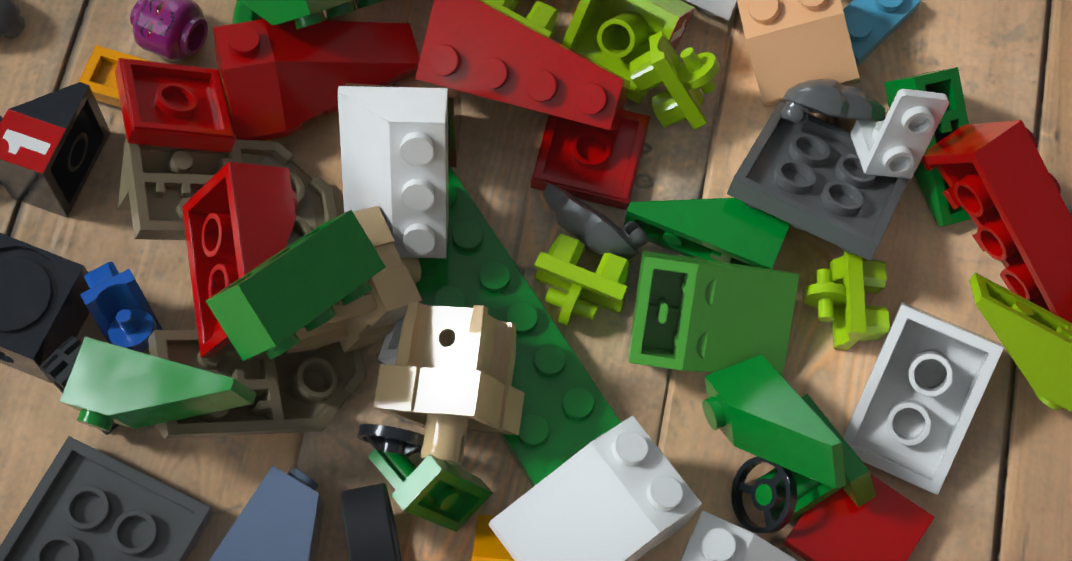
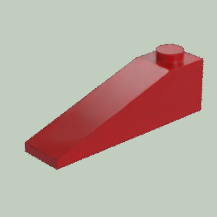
[213,19,420,141]

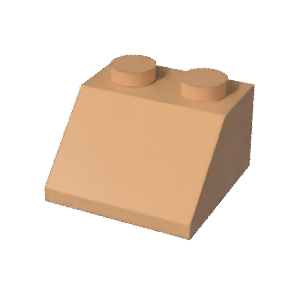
[737,0,861,107]

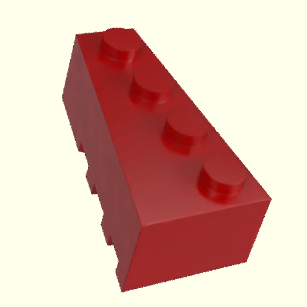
[415,0,630,130]
[921,120,1072,323]

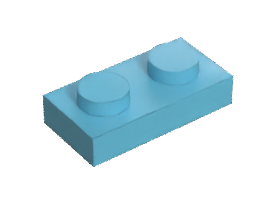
[843,0,921,66]

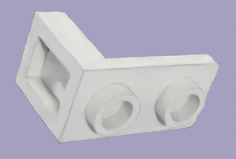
[850,89,949,179]

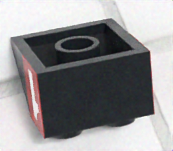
[0,82,111,218]

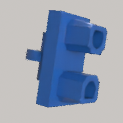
[80,262,163,352]

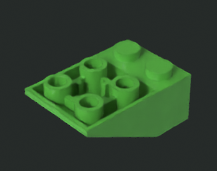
[628,251,799,377]

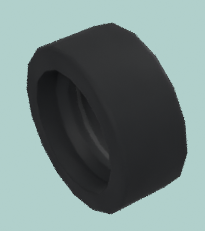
[341,483,402,561]

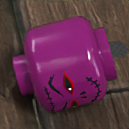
[130,0,208,61]

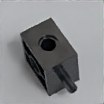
[0,233,90,383]

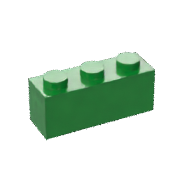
[206,210,386,361]

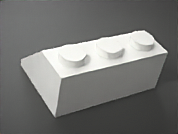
[338,86,449,258]

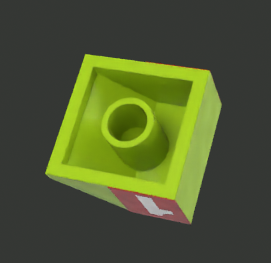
[561,0,695,104]

